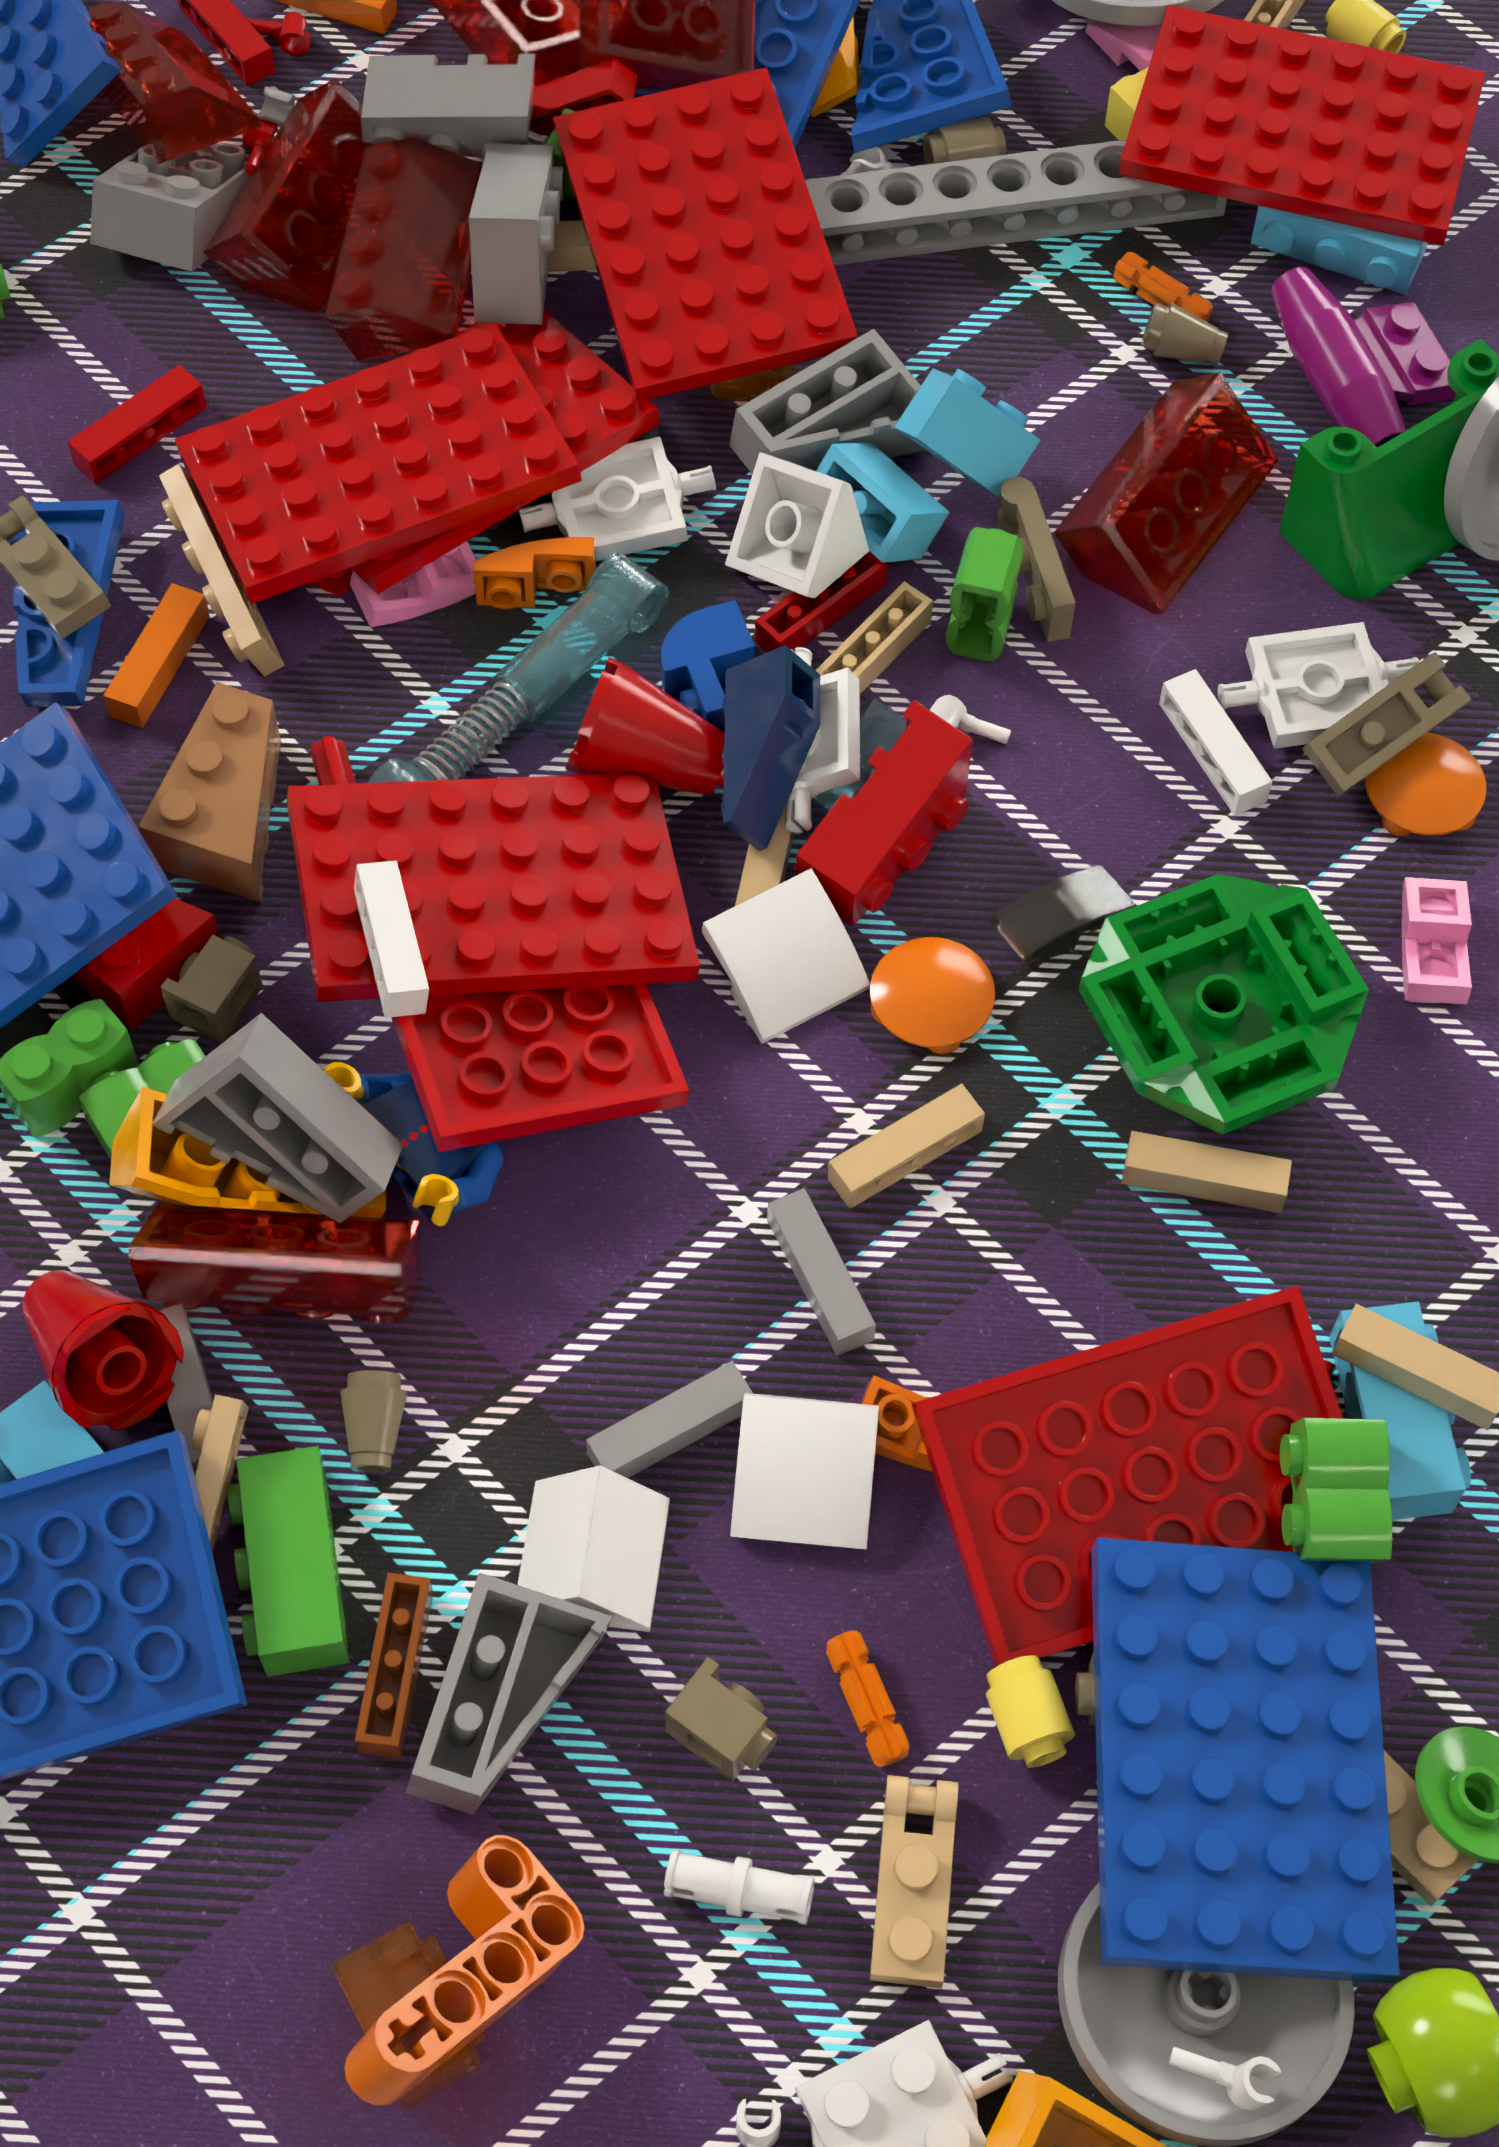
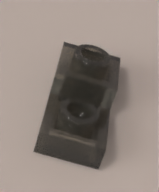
[991,865,1136,964]

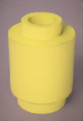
[1325,0,1406,53]
[986,1655,1075,1768]

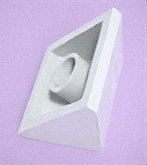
[725,452,870,598]
[518,1465,670,1632]

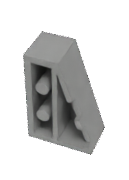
[152,1013,403,1223]

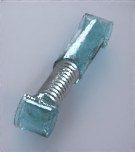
[368,552,669,783]

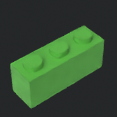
[227,1446,350,1677]

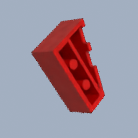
[795,700,973,927]
[70,898,220,1031]

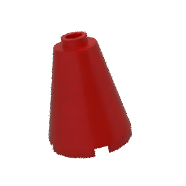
[565,657,725,796]
[22,1270,184,1431]

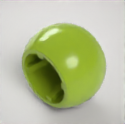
[1366,1968,1499,2138]

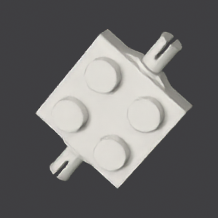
[519,437,716,561]
[1218,622,1419,749]
[786,647,860,833]
[795,2020,1014,2147]

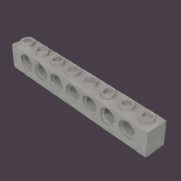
[805,140,1227,265]

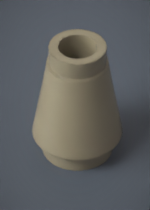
[1141,302,1228,365]
[340,1370,407,1473]

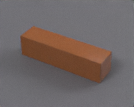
[355,1573,434,1759]

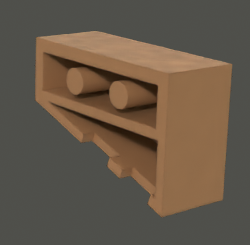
[138,682,281,903]

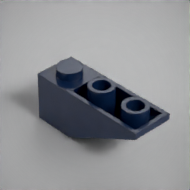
[721,645,820,851]

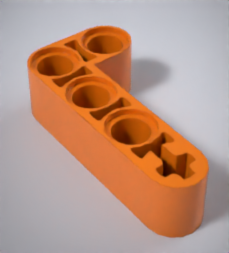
[344,1835,585,2106]

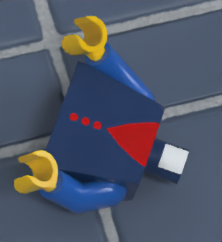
[324,1062,505,1227]

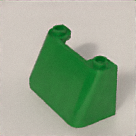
[1279,338,1499,599]

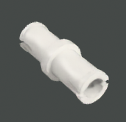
[664,1849,815,1925]

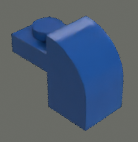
[661,600,755,733]

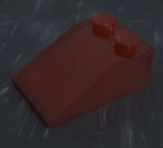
[578,0,755,90]

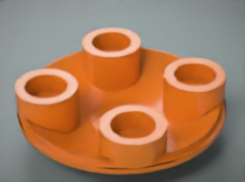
[1365,733,1486,836]
[870,937,995,1054]

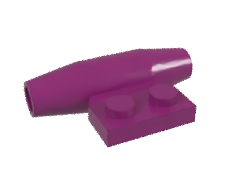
[1271,267,1456,448]

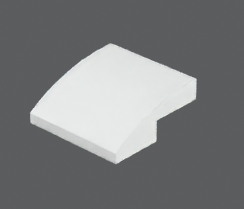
[701,868,870,1044]
[730,1393,879,1550]

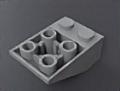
[90,130,264,272]

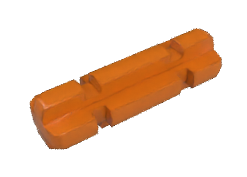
[1113,252,1213,322]
[826,1630,910,1767]

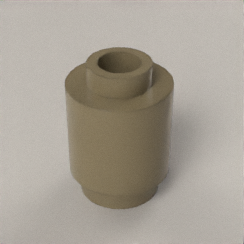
[923,117,1007,165]

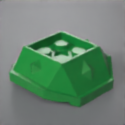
[1079,874,1369,1135]

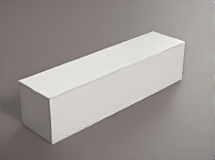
[1159,669,1273,816]
[354,861,429,1018]

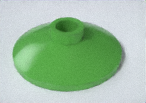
[1415,1727,1499,1864]

